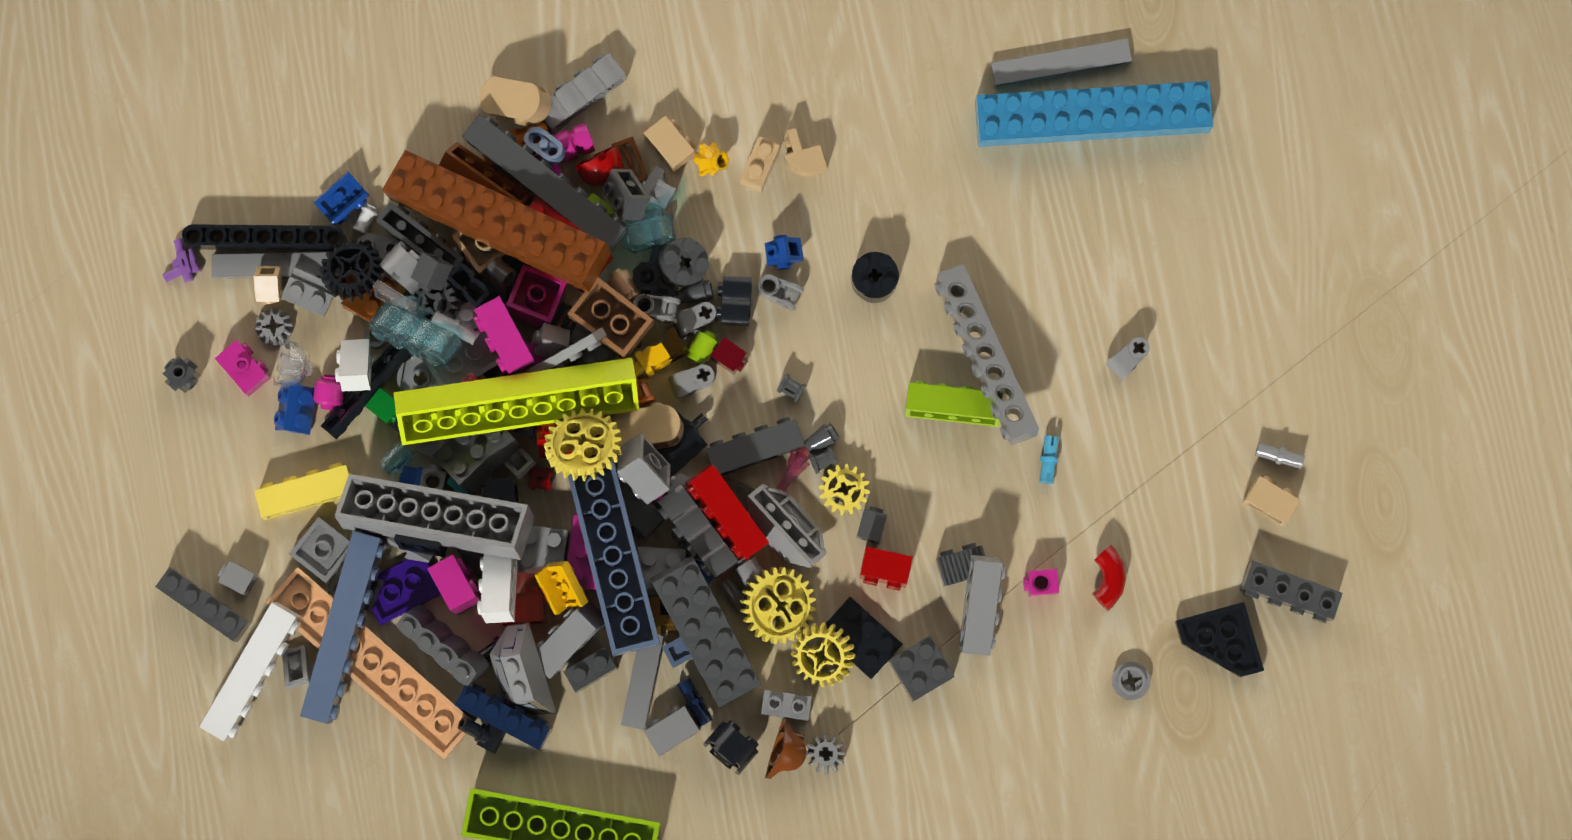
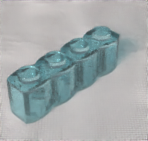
[368,303,463,367]

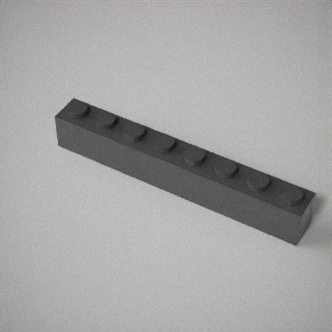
[462,114,627,253]

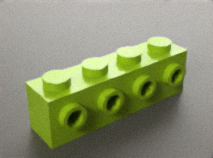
[905,381,1003,427]

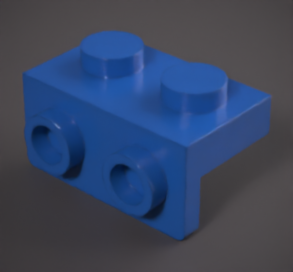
[313,171,369,225]
[274,383,315,435]

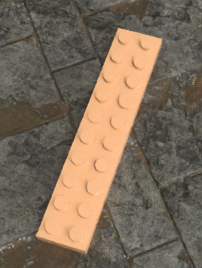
[266,567,475,759]

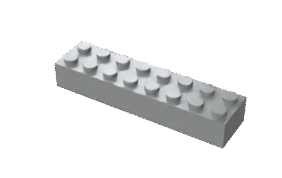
[334,474,535,560]

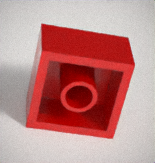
[859,547,913,591]

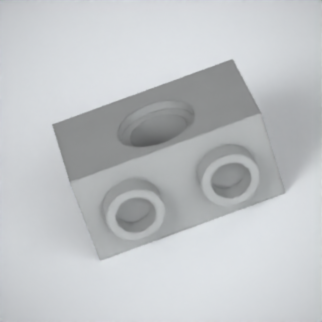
[761,690,812,721]

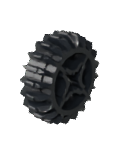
[320,239,384,302]

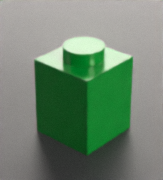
[365,388,397,426]

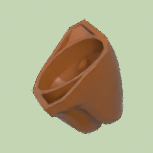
[765,718,806,779]

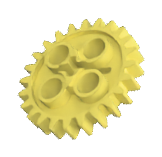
[544,408,623,481]
[740,566,816,644]

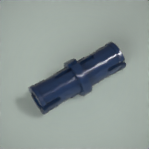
[677,678,713,727]

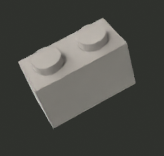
[644,705,700,757]

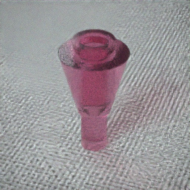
[776,450,810,492]

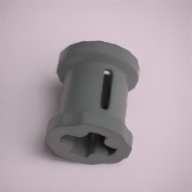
[777,373,807,403]
[808,446,838,474]

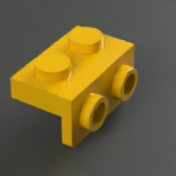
[535,561,588,615]

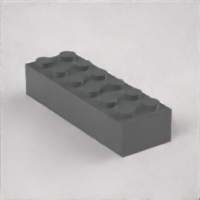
[650,556,761,707]

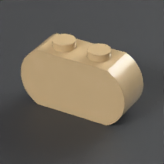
[479,76,551,127]
[612,403,684,449]

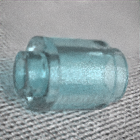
[380,441,415,475]

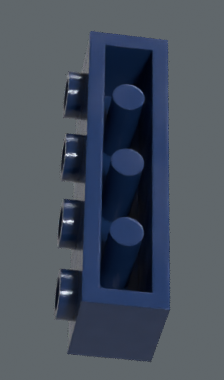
[455,682,552,751]

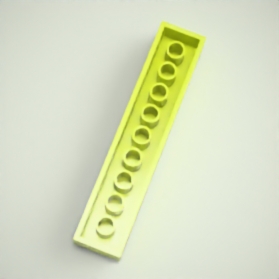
[394,358,639,445]

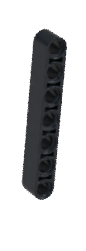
[182,224,347,251]

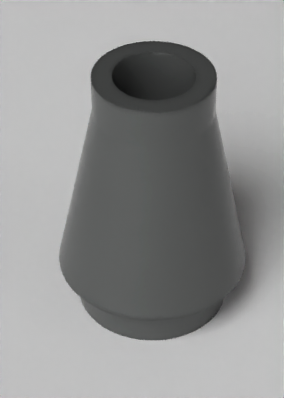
[678,279,714,303]
[804,423,840,454]

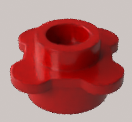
[528,467,553,491]

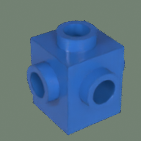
[765,235,804,270]

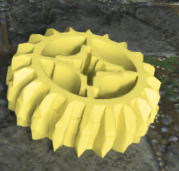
[791,622,855,687]

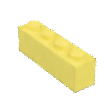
[254,463,351,520]

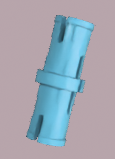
[1039,435,1059,484]

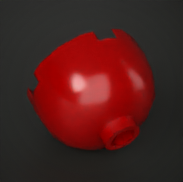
[575,146,623,187]

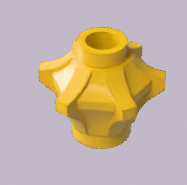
[693,142,729,177]

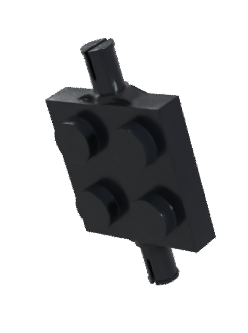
[657,409,708,476]

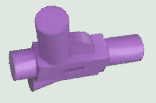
[162,238,202,282]

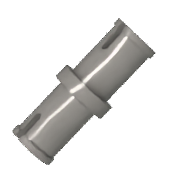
[431,311,480,346]
[1255,442,1305,469]

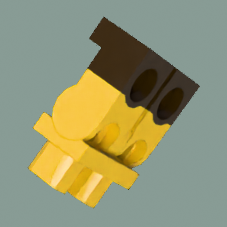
[633,327,688,381]

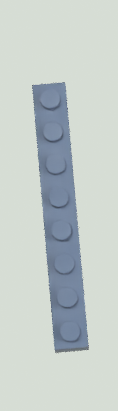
[300,531,386,724]

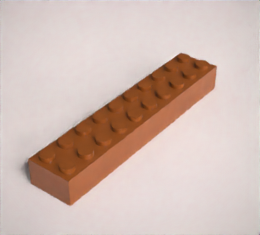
[382,150,611,293]

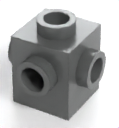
[162,356,201,393]

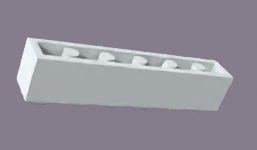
[200,602,301,742]

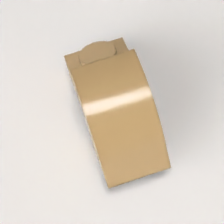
[784,128,827,176]

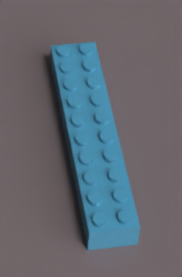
[975,81,1213,147]

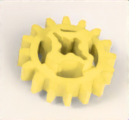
[819,464,870,516]

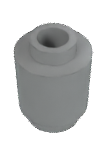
[735,557,762,590]

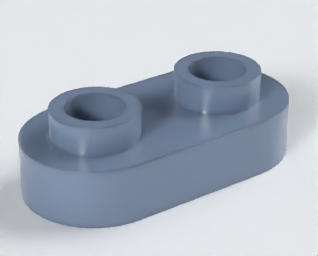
[524,127,565,164]

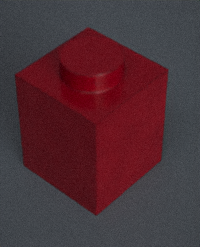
[710,337,748,375]

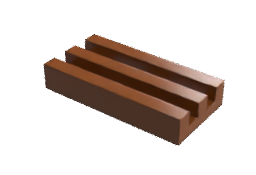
[611,136,648,183]

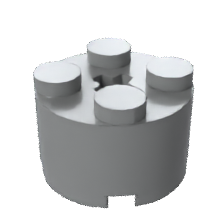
[379,240,420,296]

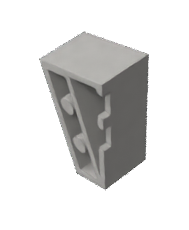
[536,601,605,679]

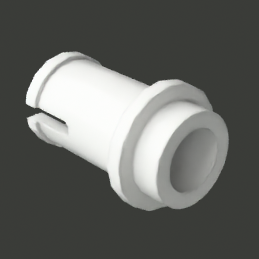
[353,203,378,234]

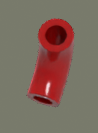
[1092,545,1127,611]

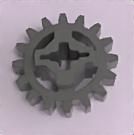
[412,282,461,331]

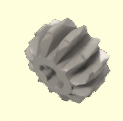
[806,734,846,775]

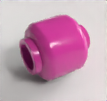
[313,375,345,410]

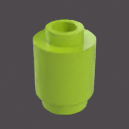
[687,329,719,365]

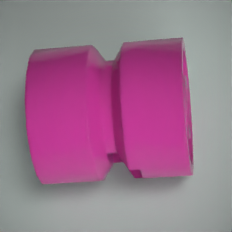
[554,123,595,162]

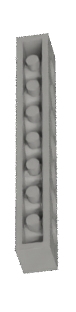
[934,264,1039,446]

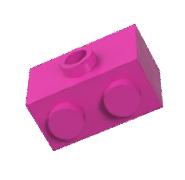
[215,340,271,397]

